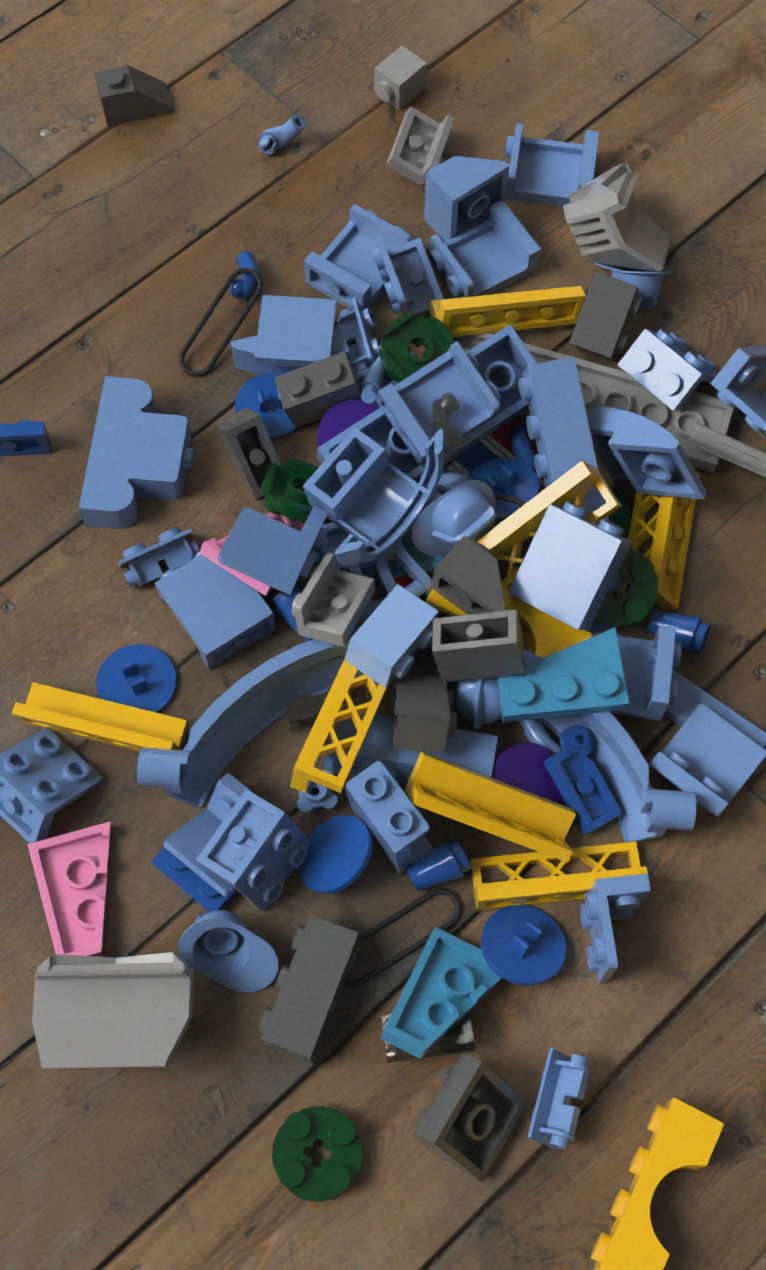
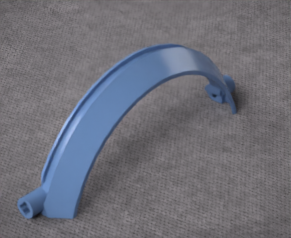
[137,626,696,843]

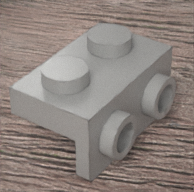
[386,107,455,186]
[292,553,375,647]

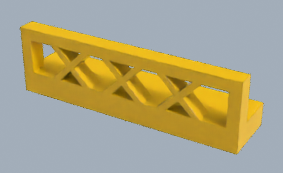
[429,286,586,337]
[475,461,621,589]
[618,471,700,611]
[290,656,388,793]
[12,682,189,753]
[405,751,576,863]
[470,841,650,911]

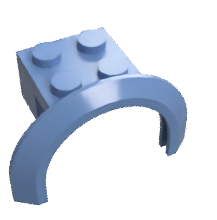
[303,427,445,568]

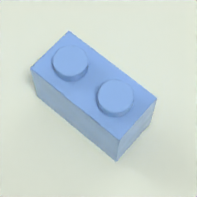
[345,584,439,688]

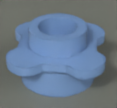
[297,770,338,814]

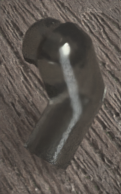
[432,393,468,453]

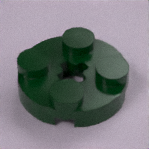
[379,313,454,383]
[262,459,328,524]
[594,548,658,627]
[272,1106,363,1202]

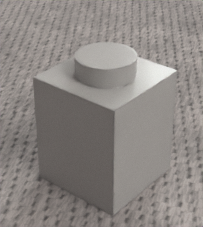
[374,45,427,110]

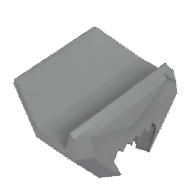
[563,163,672,272]
[32,952,194,1070]

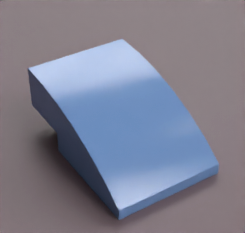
[588,406,707,500]

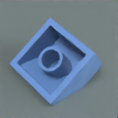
[424,156,509,241]

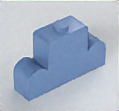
[79,376,195,529]

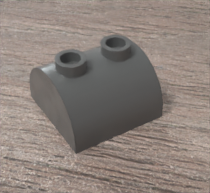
[413,1054,528,1183]

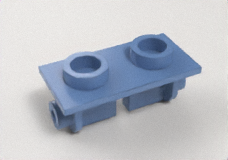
[337,297,381,372]
[118,526,200,587]
[528,1048,591,1150]

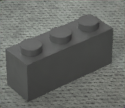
[390,649,457,753]
[258,915,362,1066]

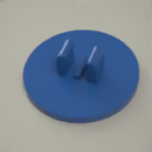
[235,373,300,439]
[467,458,539,521]
[96,644,177,713]
[298,815,373,894]
[480,905,566,986]

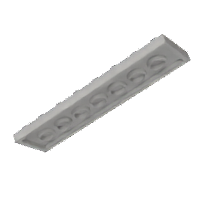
[453,333,734,472]

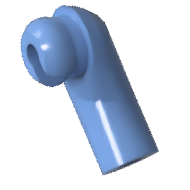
[258,114,306,155]

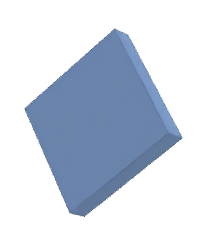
[254,295,336,368]

